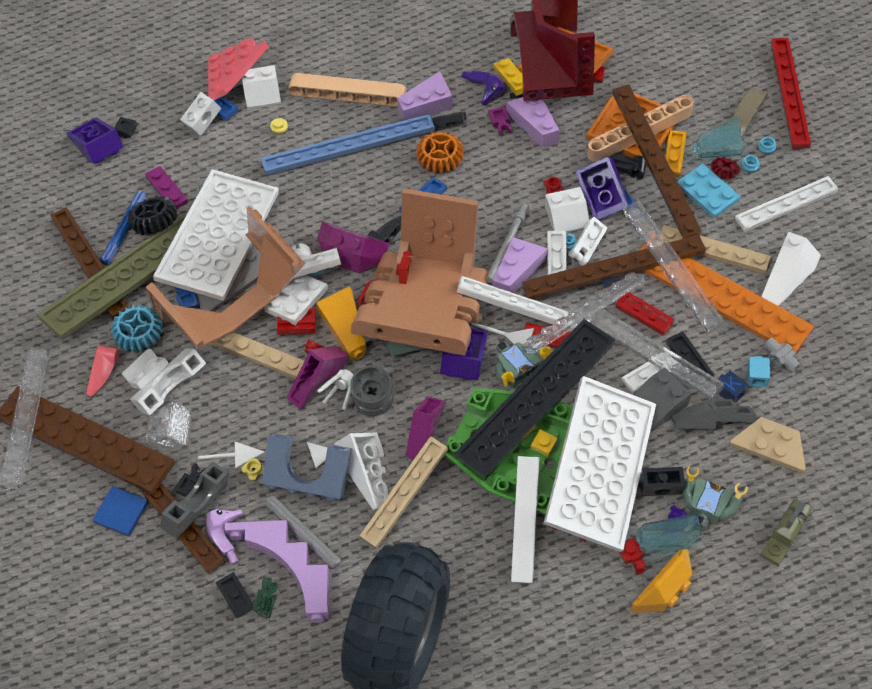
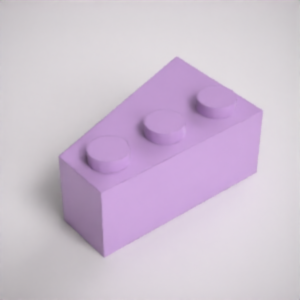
[397,71,453,121]
[506,97,559,148]

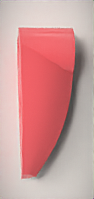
[86,345,119,397]

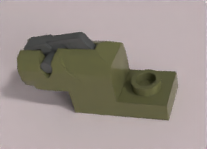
[760,499,811,567]

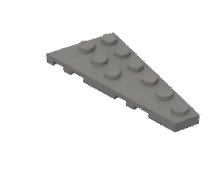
[195,236,294,312]

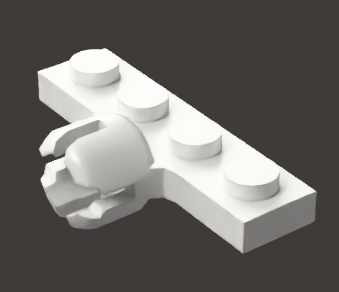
[291,243,341,279]

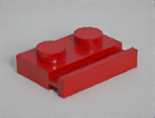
[276,308,316,335]

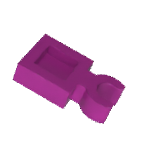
[488,106,511,136]

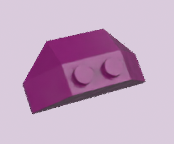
[317,221,389,273]

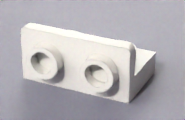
[122,349,169,389]

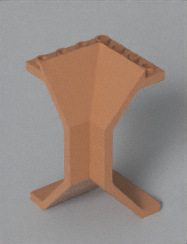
[146,206,305,350]

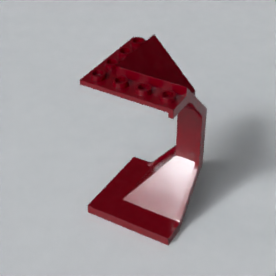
[510,0,595,101]

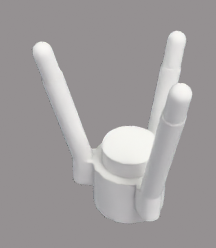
[318,369,353,410]

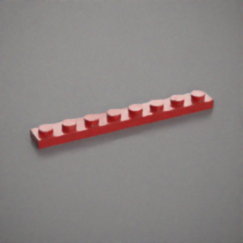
[771,38,811,149]

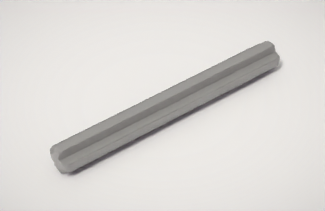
[266,496,340,568]

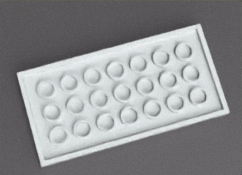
[153,169,279,301]
[544,376,656,552]

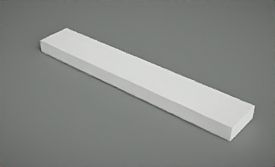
[735,176,838,232]
[457,276,568,329]
[511,456,539,583]

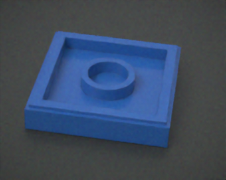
[93,486,149,537]

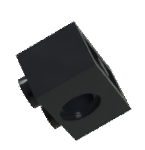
[639,467,685,496]

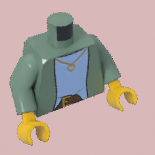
[495,341,552,388]
[683,465,749,530]

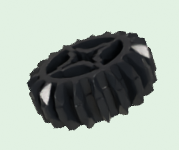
[128,196,178,236]

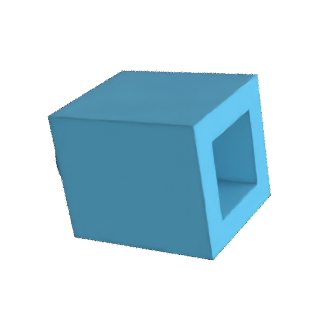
[747,356,770,388]

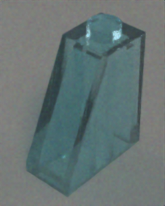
[694,116,744,159]
[636,514,701,551]

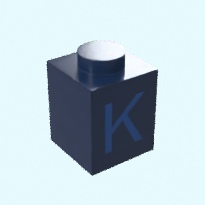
[715,370,748,403]

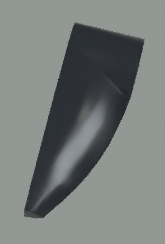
[368,216,401,245]

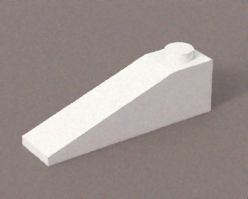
[334,432,388,510]

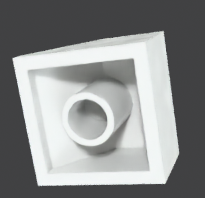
[242,65,281,109]
[545,187,589,233]

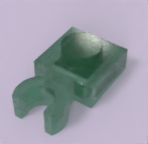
[253,578,278,618]

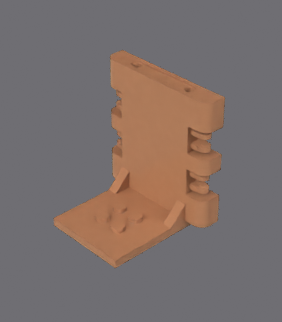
[351,188,490,356]

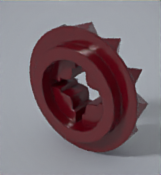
[711,156,740,179]

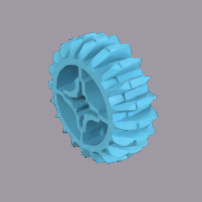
[111,304,163,353]

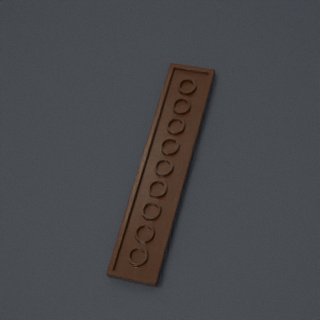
[0,386,175,495]

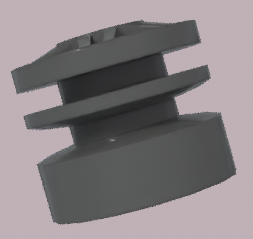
[350,366,394,416]

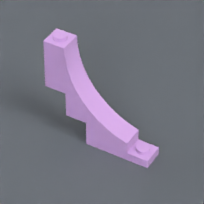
[225,520,329,623]

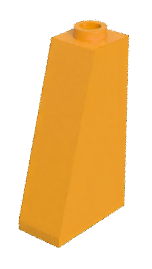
[316,286,367,362]

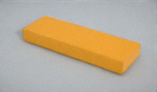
[665,130,687,177]

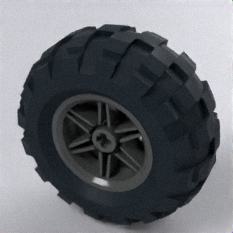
[341,542,450,689]

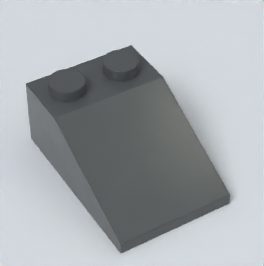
[633,367,691,433]

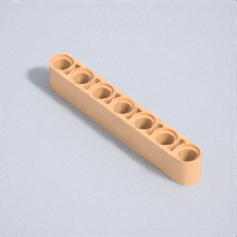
[288,73,407,106]
[588,95,694,162]

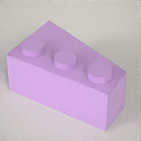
[492,237,548,293]

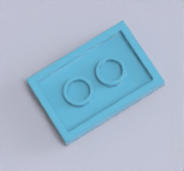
[677,163,741,218]

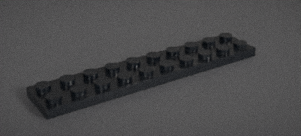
[454,318,615,481]

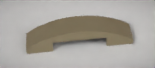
[724,87,768,143]

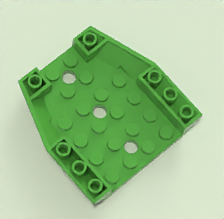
[444,388,573,515]

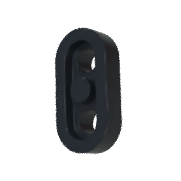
[432,111,467,128]

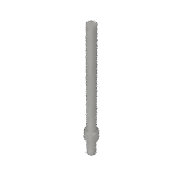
[486,203,529,283]

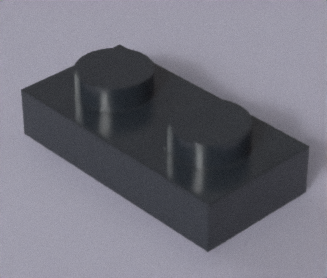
[215,572,254,619]

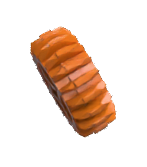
[416,130,464,175]

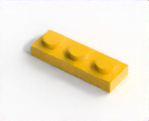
[493,58,523,96]

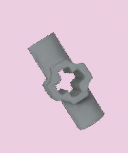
[764,337,801,373]

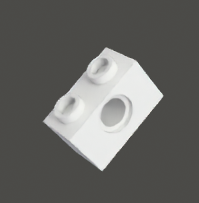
[180,92,221,136]

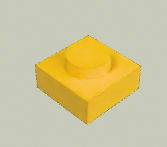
[531,430,558,457]

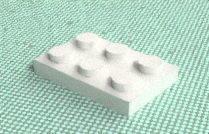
[264,275,328,326]

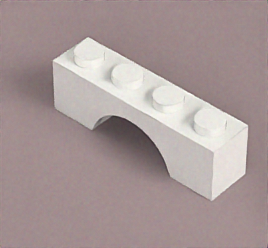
[130,348,206,415]

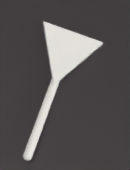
[471,323,534,346]

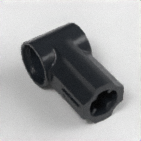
[613,153,647,179]

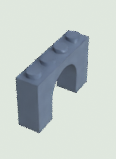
[261,433,351,501]

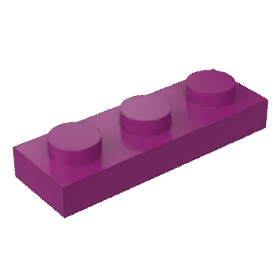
[145,166,189,210]

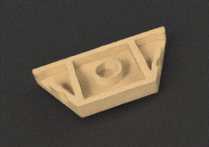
[730,417,806,474]

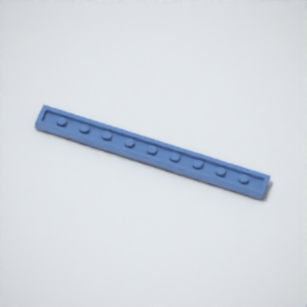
[261,114,435,175]

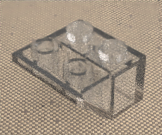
[144,402,192,451]

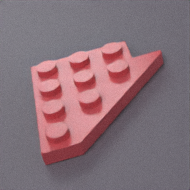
[208,38,269,100]

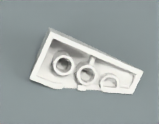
[761,232,821,306]

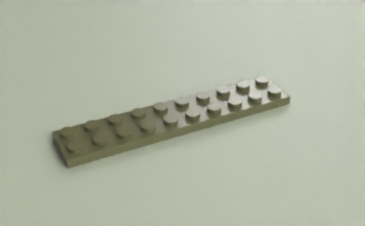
[38,213,187,340]

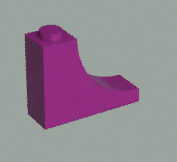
[286,345,350,409]
[405,396,446,461]

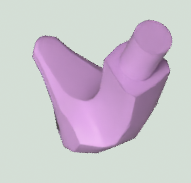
[206,509,243,565]

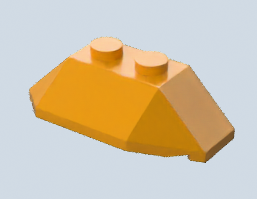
[631,544,692,613]

